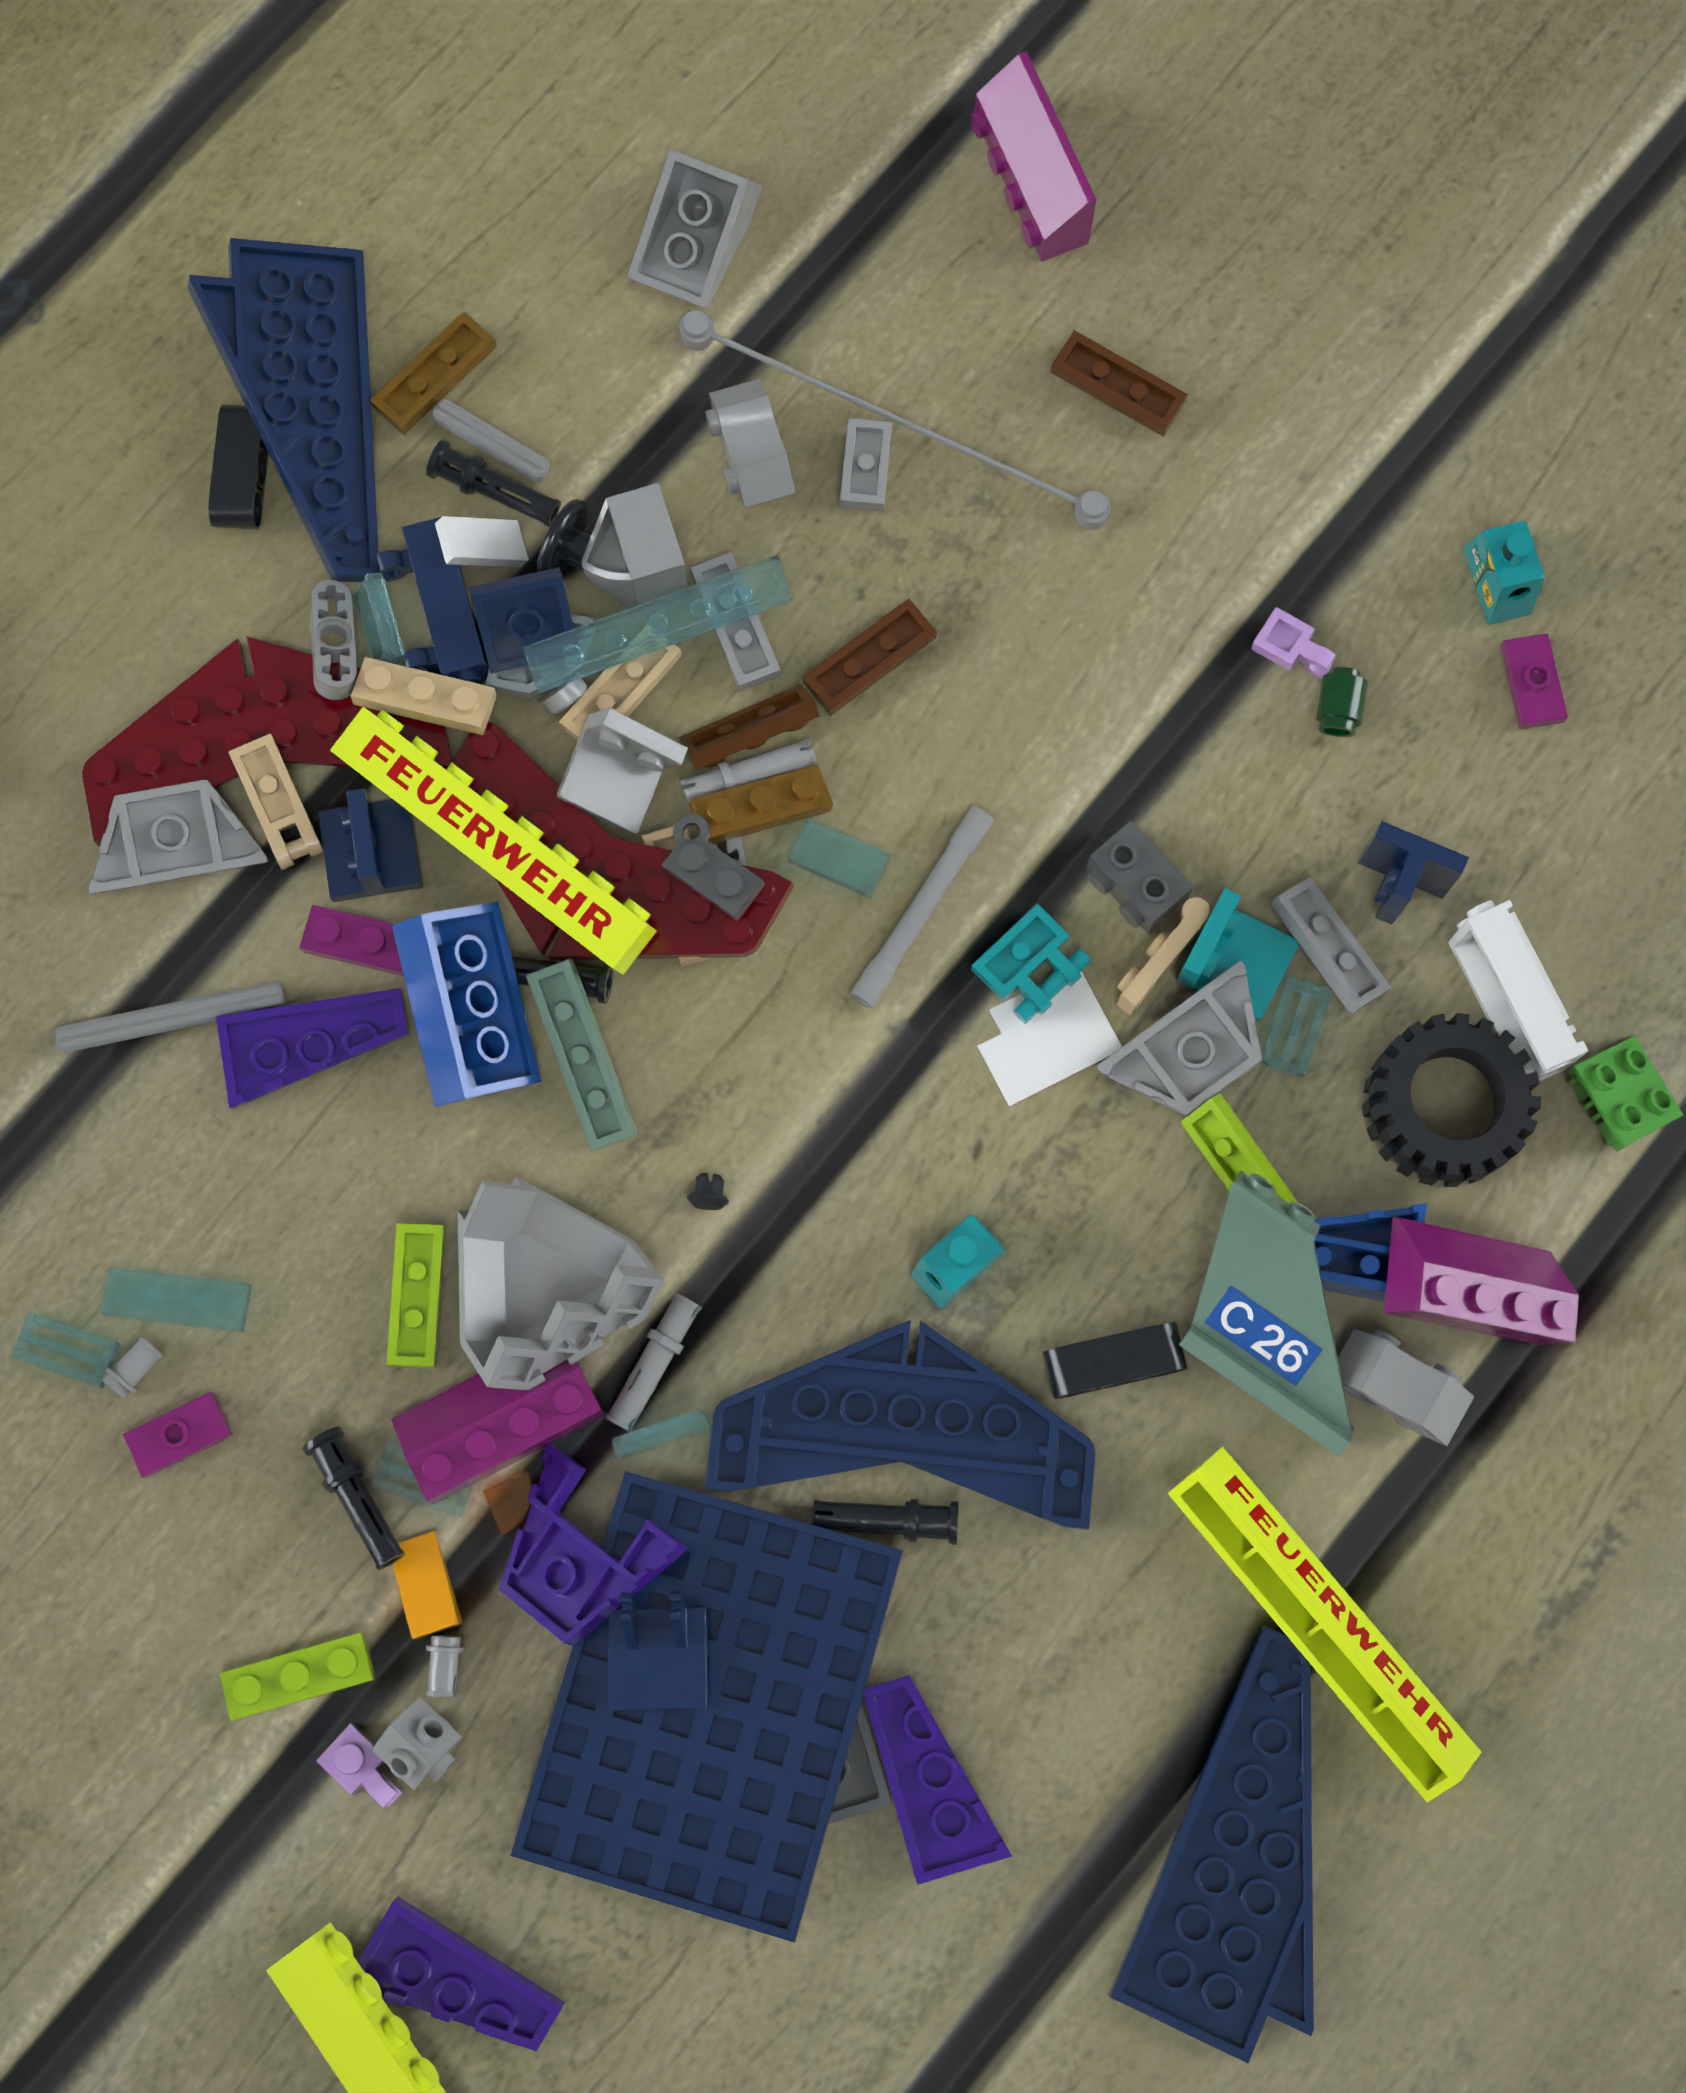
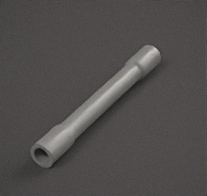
[849,806,994,1009]

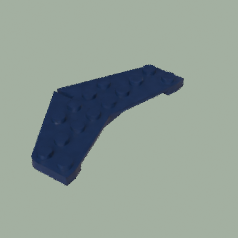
[705,1320,1095,1530]

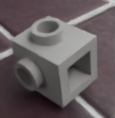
[372,1697,462,1790]

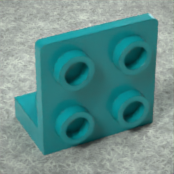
[1176,888,1299,1021]

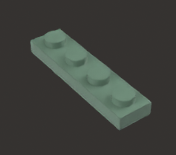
[526,958,638,1151]

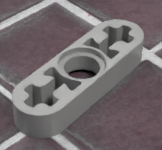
[310,580,357,700]

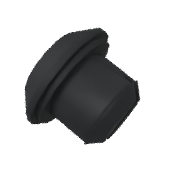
[687,1173,729,1210]

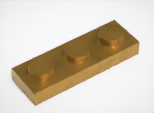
[370,311,497,435]
[688,764,833,845]

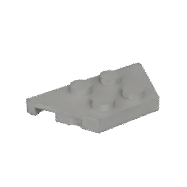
[88,779,268,895]
[1096,960,1262,1117]

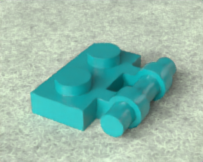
[971,904,1091,1024]

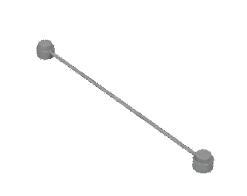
[679,310,1111,530]

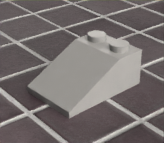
[627,149,763,309]

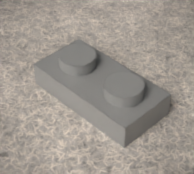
[840,418,893,511]

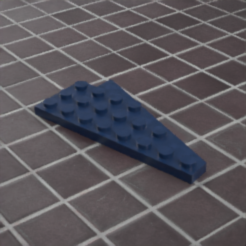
[188,238,380,583]
[1108,1626,1314,2063]

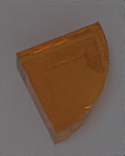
[483,1471,532,1536]

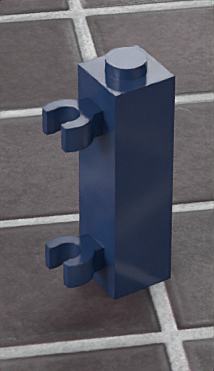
[377,517,489,684]

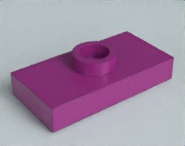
[1501,633,1568,730]
[123,1392,233,1479]

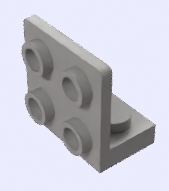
[557,708,688,834]

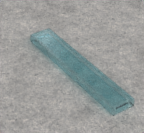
[522,555,793,693]

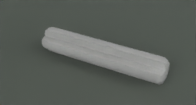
[432,399,551,483]

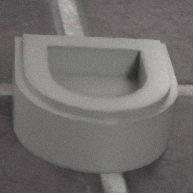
[539,673,587,714]

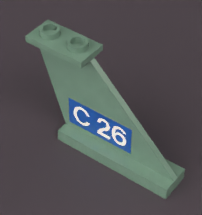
[1179,1171,1354,1457]

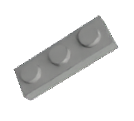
[690,552,781,692]
[1270,877,1392,1015]

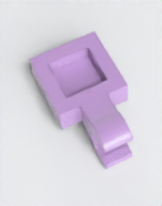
[1251,607,1336,679]
[316,1724,403,1808]

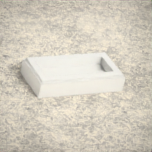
[435,516,529,568]

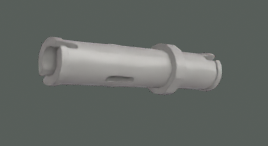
[679,738,817,807]
[605,1293,702,1432]

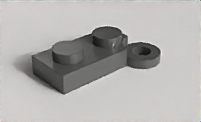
[662,814,765,921]

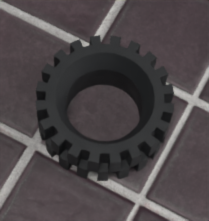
[1362,1013,1541,1187]

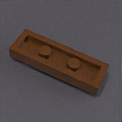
[1050,330,1188,437]
[803,599,937,717]
[678,684,820,771]

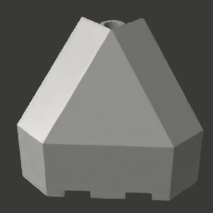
[458,1176,664,1390]

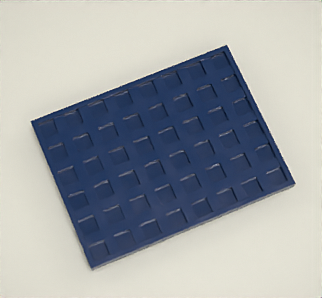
[510,1471,903,1943]

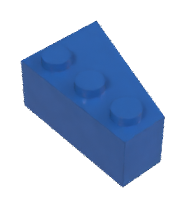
[1314,1203,1427,1302]

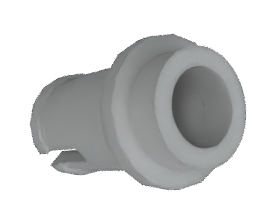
[102,1336,164,1398]
[426,1635,465,1697]

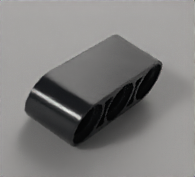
[208,404,269,530]
[1043,1322,1188,1399]

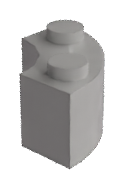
[705,379,796,508]
[1338,1328,1474,1446]

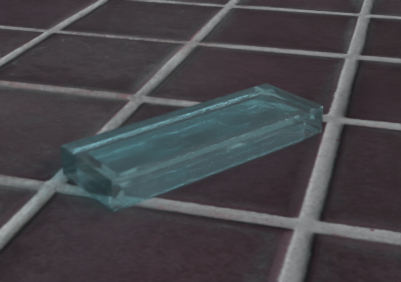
[101,1268,252,1332]

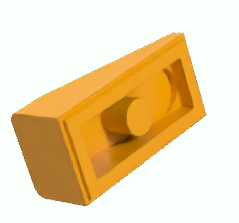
[393,1531,463,1639]

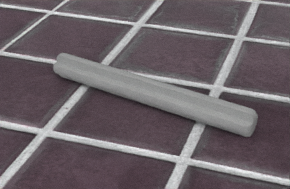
[55,981,285,1053]

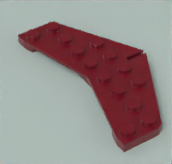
[82,636,453,846]
[452,721,794,960]

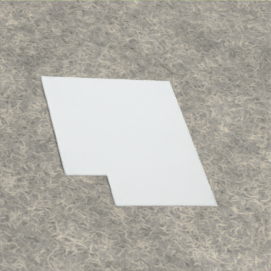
[977,971,1122,1106]

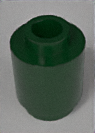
[1316,667,1368,737]

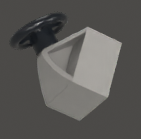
[537,483,690,613]

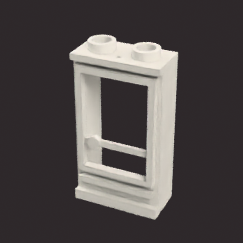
[1448,900,1588,1081]

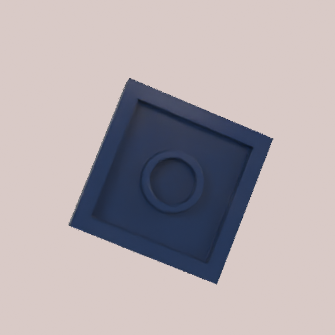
[470,567,580,674]
[318,788,423,902]
[1358,821,1469,925]

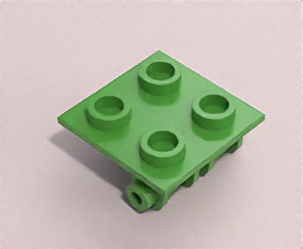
[1568,1036,1683,1152]

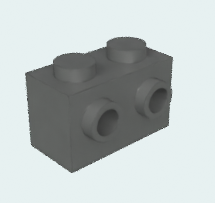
[1086,821,1194,934]

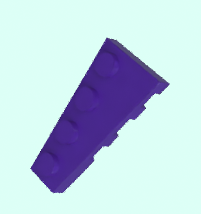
[216,988,410,1109]
[864,1675,1012,1885]
[357,1896,565,2051]

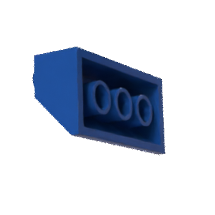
[392,902,542,1107]

